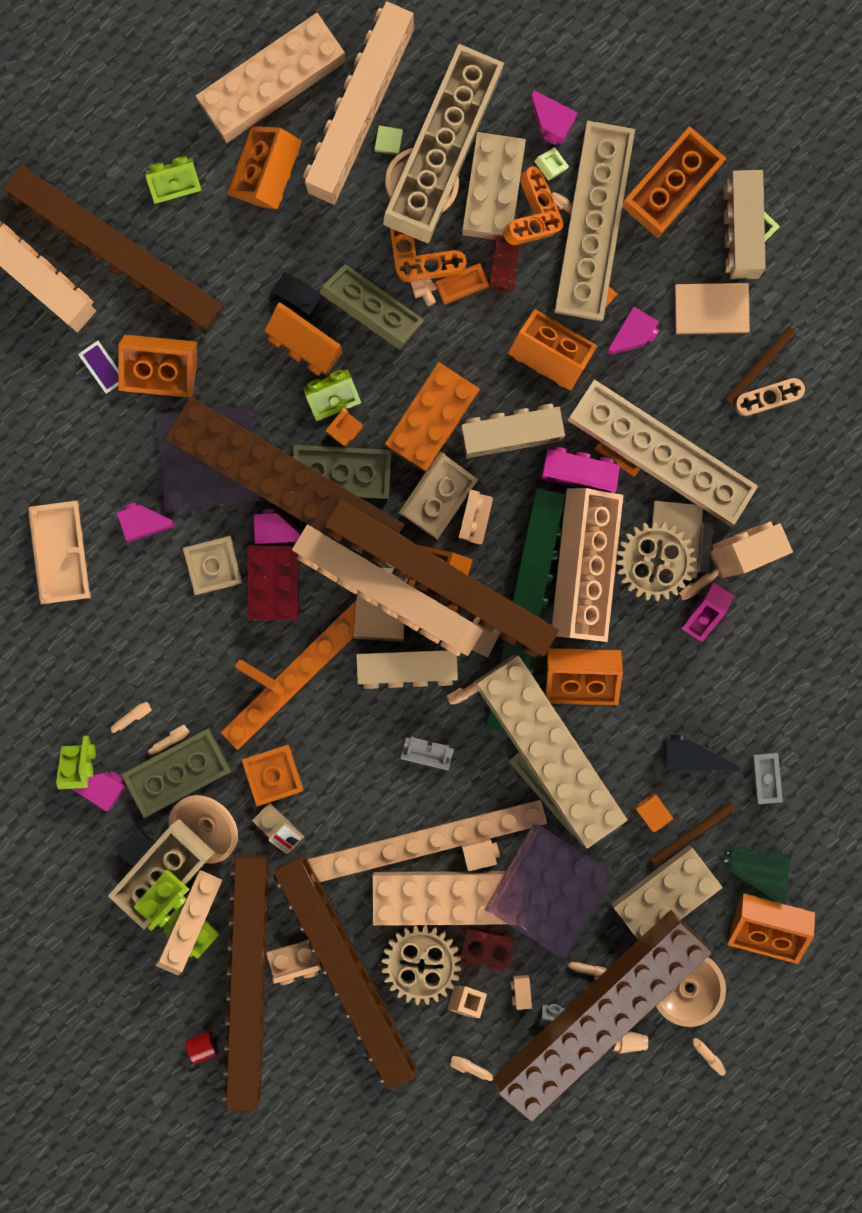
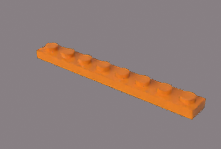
[221,600,357,750]

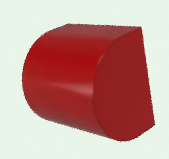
[186,1031,219,1064]

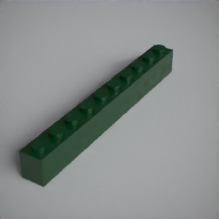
[486,488,565,734]

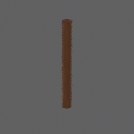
[724,327,796,405]
[650,802,735,867]

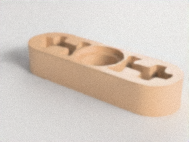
[735,378,805,416]

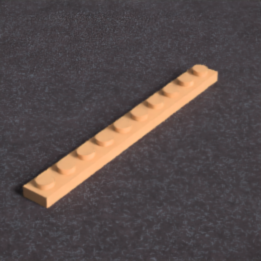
[308,799,547,882]

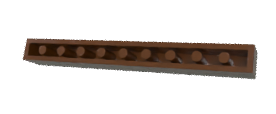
[4,165,224,332]
[274,853,418,1090]

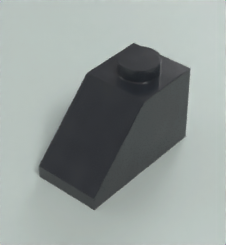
[271,272,324,320]

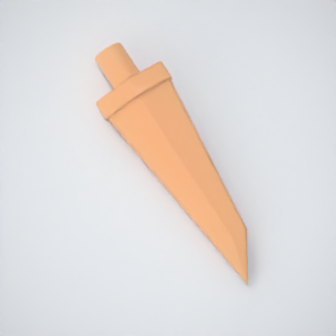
[397,232,437,306]

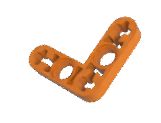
[503,166,563,245]
[390,228,466,282]

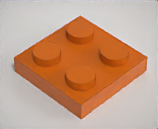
[242,744,304,806]

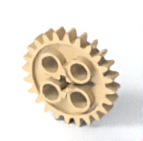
[616,521,696,601]
[382,925,461,1005]

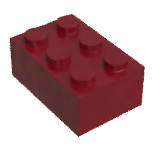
[248,546,299,620]

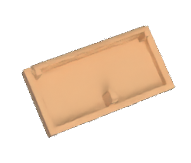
[28,501,91,604]

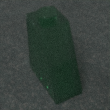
[723,844,791,904]

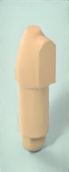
[552,192,573,215]
[679,569,719,600]
[447,683,478,705]
[111,702,152,733]
[148,725,190,755]
[568,962,607,979]
[692,1038,726,1076]
[449,1056,493,1081]

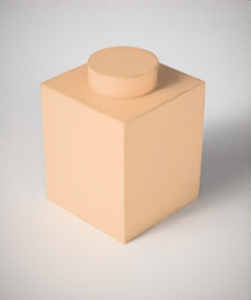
[462,839,500,871]
[447,986,487,1018]

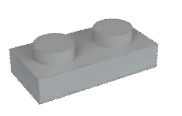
[752,753,783,804]

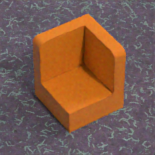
[326,408,363,448]
[634,793,673,832]

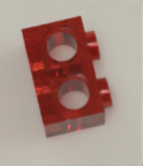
[489,236,520,293]
[460,926,515,971]

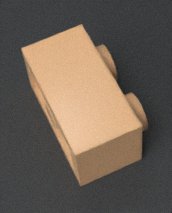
[511,975,532,1010]

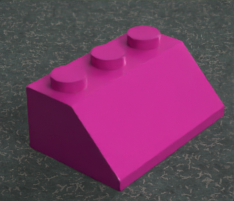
[540,446,620,493]

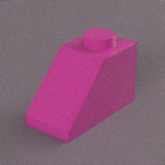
[530,90,577,145]
[607,307,659,355]
[117,503,176,542]
[254,509,303,545]
[682,582,734,642]
[72,771,127,812]

